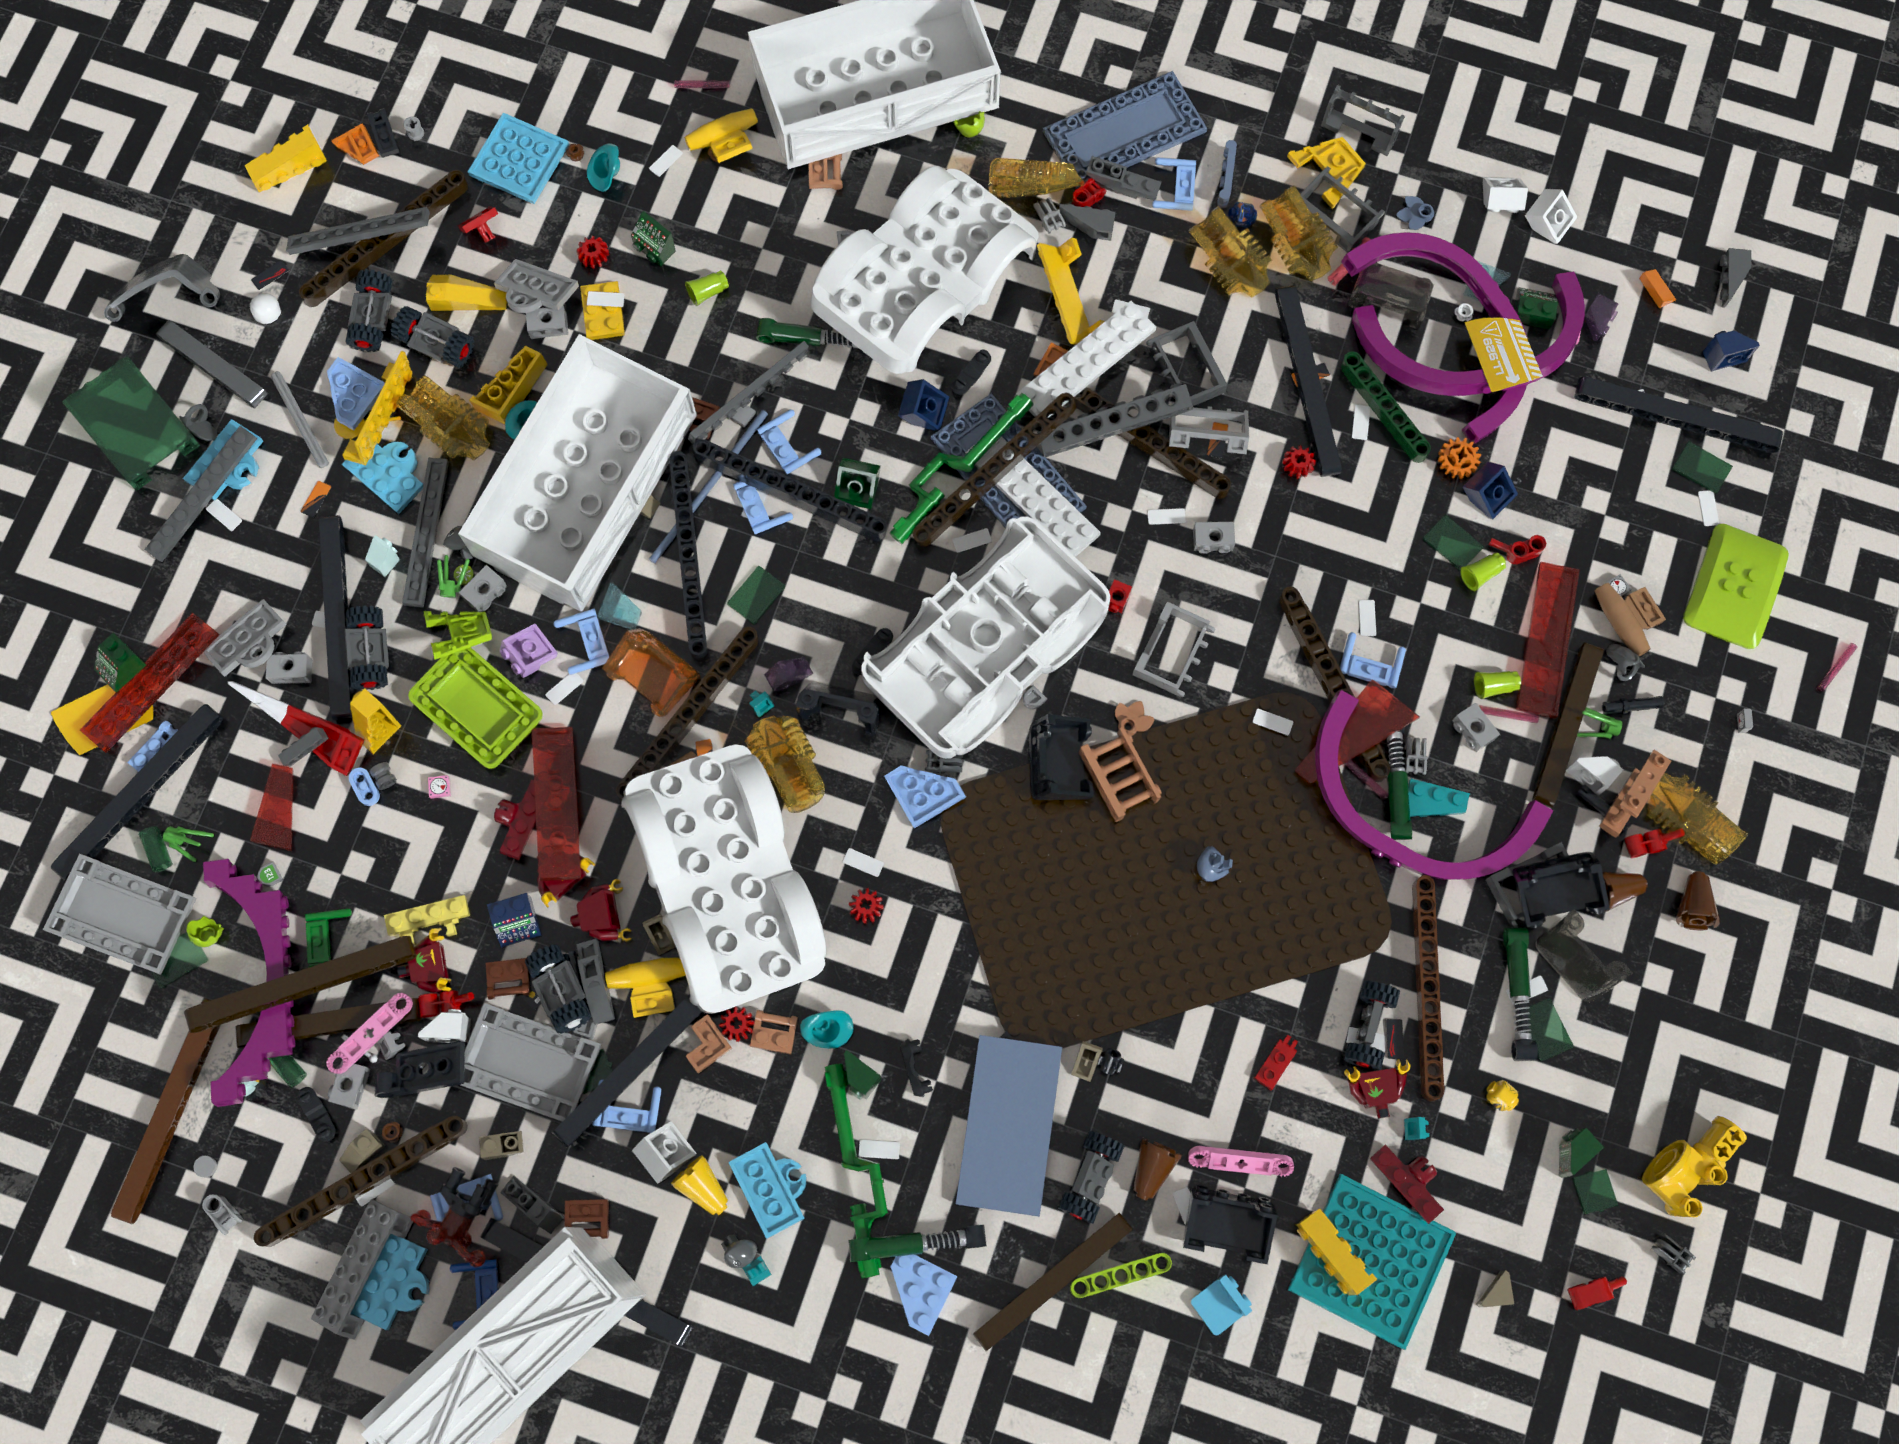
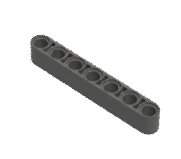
[156,320,268,408]

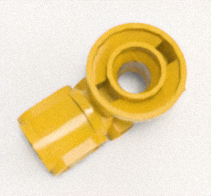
[1642,1116,1747,1218]

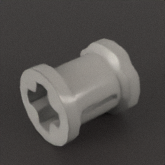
[404,116,424,141]

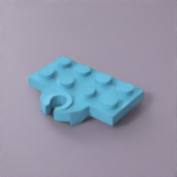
[183,419,263,500]
[342,442,423,514]
[728,1142,807,1239]
[351,1234,430,1330]

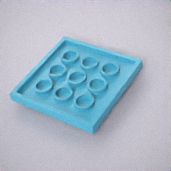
[468,113,569,204]

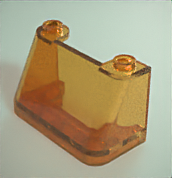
[602,629,700,717]

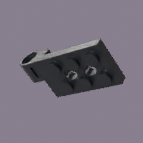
[374,1041,465,1098]

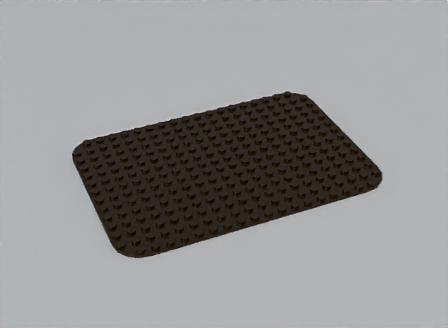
[940,692,1392,1049]

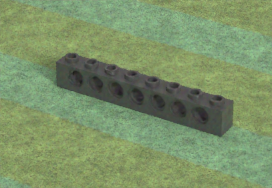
[1037,383,1193,457]

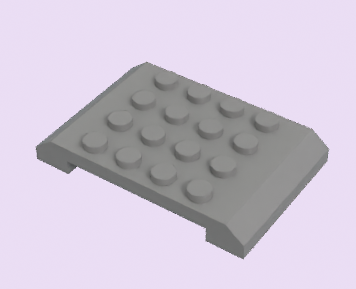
[43,854,197,975]
[461,1003,601,1122]

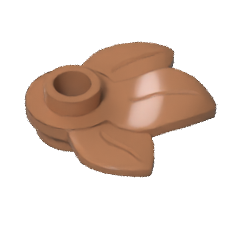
[1115,701,1154,736]

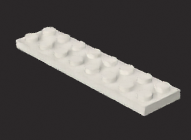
[1016,301,1156,418]
[965,437,1101,557]

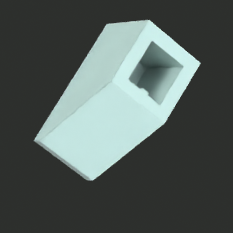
[365,535,400,577]

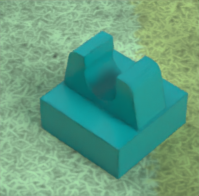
[749,690,774,717]
[1404,1117,1429,1140]
[743,1256,772,1286]

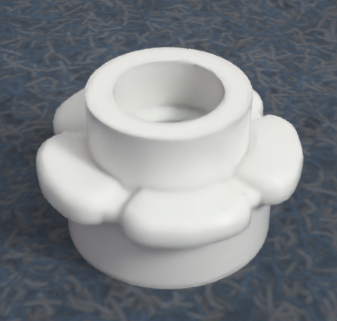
[1455,303,1473,321]

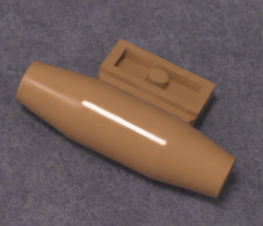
[1595,583,1666,656]

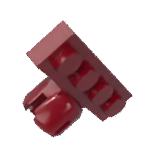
[494,780,551,860]
[1370,1144,1444,1224]

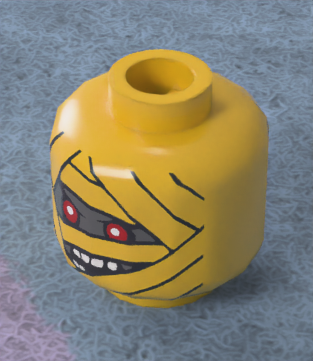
[1487,1080,1519,1111]

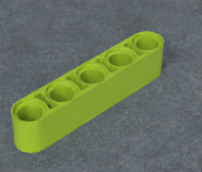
[1070,1253,1172,1298]

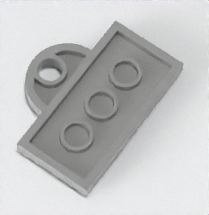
[494,259,579,313]
[202,599,287,677]

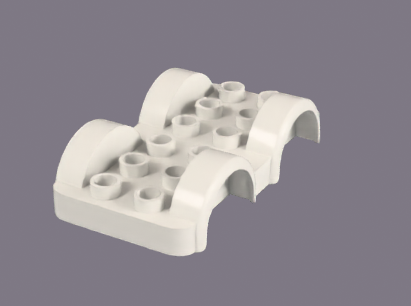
[811,166,1039,374]
[862,517,1110,759]
[622,745,826,1014]

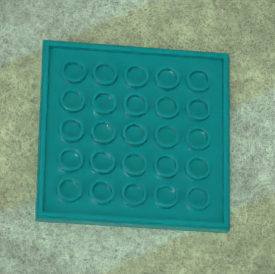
[1287,1174,1457,1350]

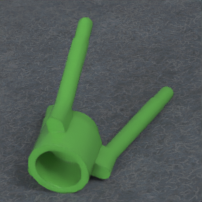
[437,555,470,598]
[1577,707,1622,739]
[163,826,214,862]

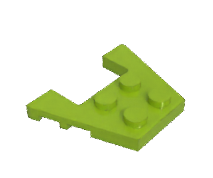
[424,611,492,659]

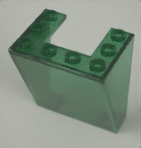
[62,356,200,491]

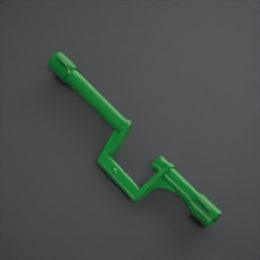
[889,393,1034,545]
[824,1064,888,1279]

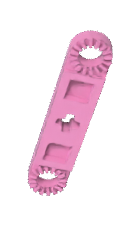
[326,993,413,1074]
[1188,1146,1294,1177]

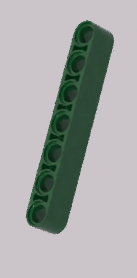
[1341,352,1431,463]

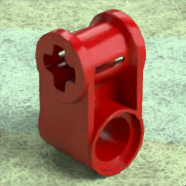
[1072,178,1107,207]

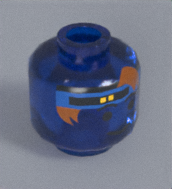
[1228,202,1257,228]

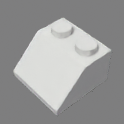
[1483,177,1528,213]
[1525,189,1577,244]
[1566,756,1624,796]
[418,1009,471,1044]
[632,1121,697,1184]

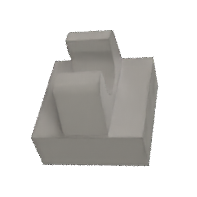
[377,1032,405,1060]

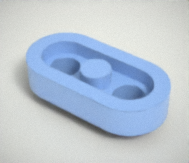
[349,768,380,806]

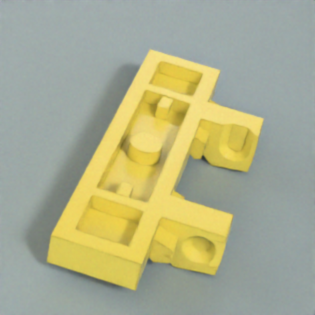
[384,895,470,946]

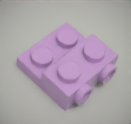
[500,624,558,678]

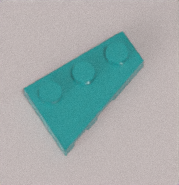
[1408,779,1470,817]

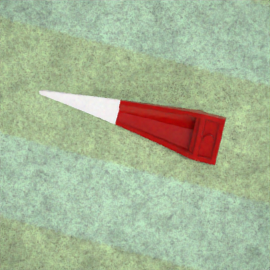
[228,681,365,776]

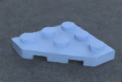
[327,357,385,430]
[884,766,966,828]
[891,1255,957,1336]

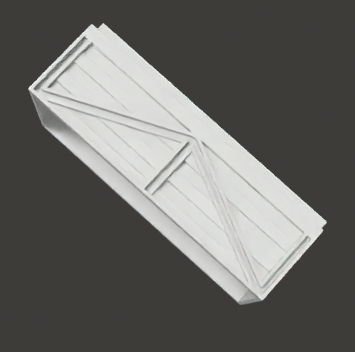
[748,0,1001,169]
[458,334,697,612]
[360,1227,646,1444]

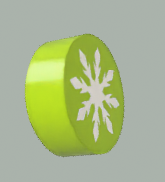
[454,565,475,586]

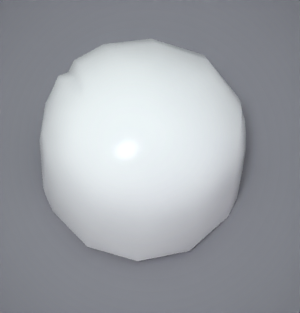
[250,293,281,324]

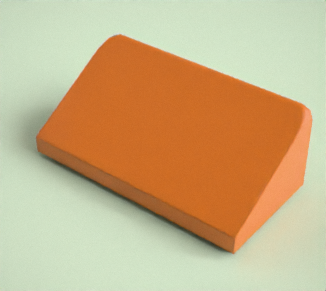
[1639,269,1676,309]

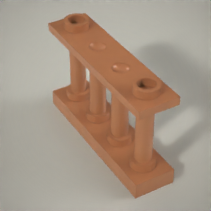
[1078,727,1161,822]
[1599,749,1671,838]

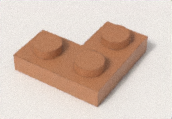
[686,1014,732,1073]

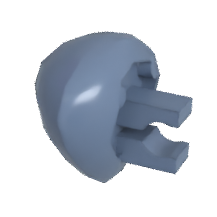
[1197,846,1233,881]

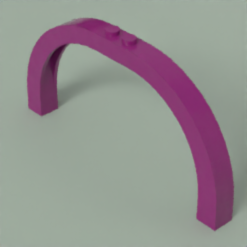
[1341,232,1528,445]
[1352,271,1585,396]
[1315,690,1553,880]

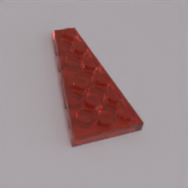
[1295,679,1420,784]

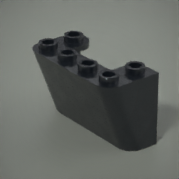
[1183,1185,1278,1265]

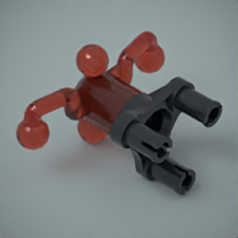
[410,1167,499,1267]

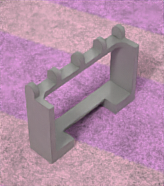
[1169,403,1249,454]
[1133,602,1216,697]

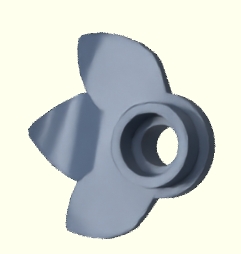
[1396,196,1434,230]

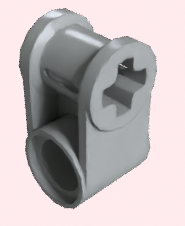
[202,1195,243,1235]

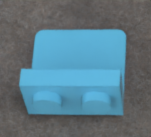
[1191,1275,1252,1335]

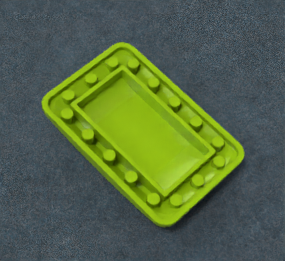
[1683,523,1789,649]
[408,647,543,769]

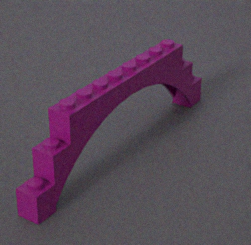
[203,859,295,1107]

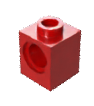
[1108,579,1132,613]

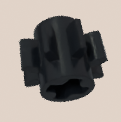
[1097,1048,1124,1075]

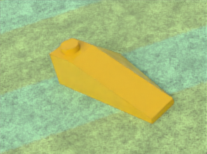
[426,275,507,311]

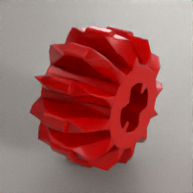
[576,235,609,269]
[1282,445,1316,479]
[849,888,883,923]
[719,1006,755,1042]

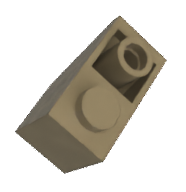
[479,1131,524,1160]

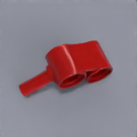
[1489,535,1547,564]
[1624,828,1685,858]
[418,991,474,1018]
[1567,1276,1627,1310]

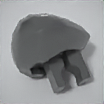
[443,526,473,560]
[721,1234,757,1268]

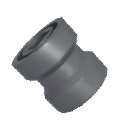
[369,762,397,790]

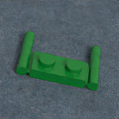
[305,908,352,968]

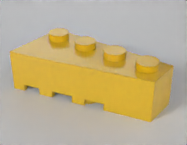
[245,124,327,192]
[469,346,548,425]
[350,688,401,754]
[1296,1208,1377,1296]

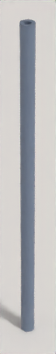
[649,410,768,564]

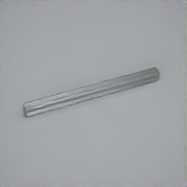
[271,371,329,468]

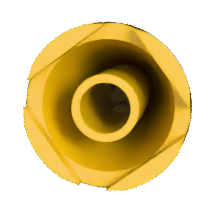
[671,1155,728,1215]

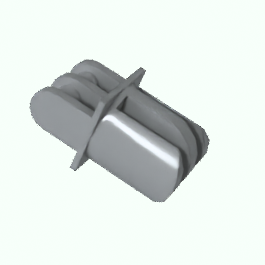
[1033,197,1066,234]
[1404,737,1428,775]

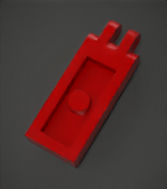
[1254,1035,1298,1090]

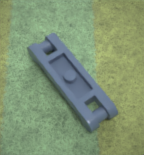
[1217,140,1237,208]

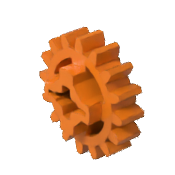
[1438,437,1481,479]

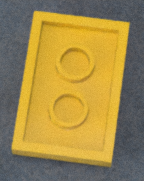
[580,281,625,340]

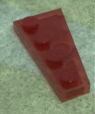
[250,763,294,851]

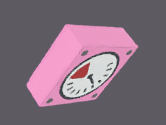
[428,775,451,799]

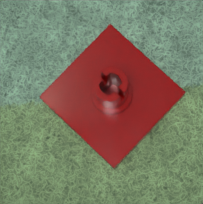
[457,207,498,243]

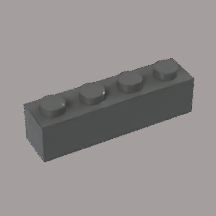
[278,727,329,767]

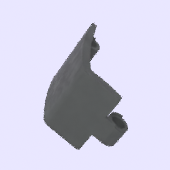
[104,254,220,322]

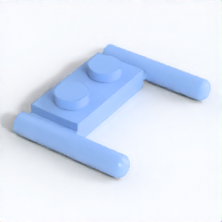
[1152,157,1196,211]
[756,409,821,475]
[733,474,793,534]
[554,608,611,675]
[1340,632,1406,688]
[592,1079,661,1133]
[430,1174,503,1234]

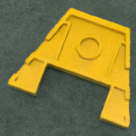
[1287,137,1366,209]

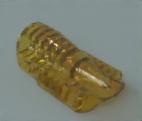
[989,158,1084,198]
[1260,185,1338,281]
[1189,206,1272,298]
[396,376,490,460]
[745,716,825,813]
[1647,773,1748,864]

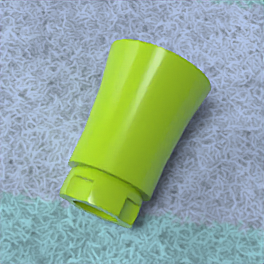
[685,270,729,306]
[1461,552,1506,591]
[1474,671,1521,699]

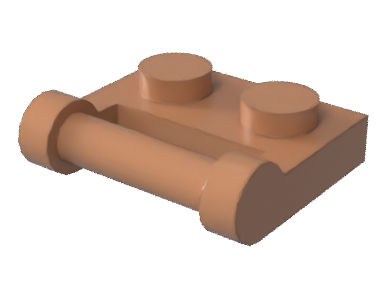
[809,154,843,190]
[750,1010,798,1054]

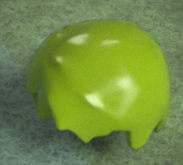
[954,111,985,138]
[186,916,224,947]

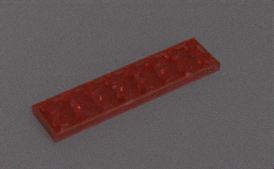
[1516,562,1580,718]
[80,613,220,753]
[532,727,581,881]

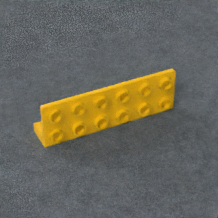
[1037,238,1105,345]
[343,351,412,466]

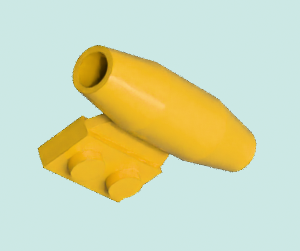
[684,108,758,163]
[605,958,686,1018]

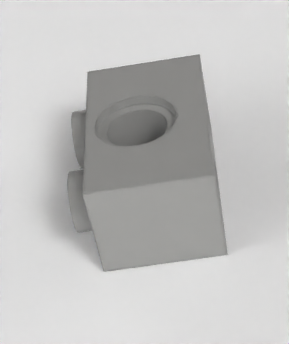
[526,306,568,339]
[1193,522,1235,553]
[459,565,507,612]
[266,652,313,684]
[1452,703,1500,752]
[328,1061,371,1110]

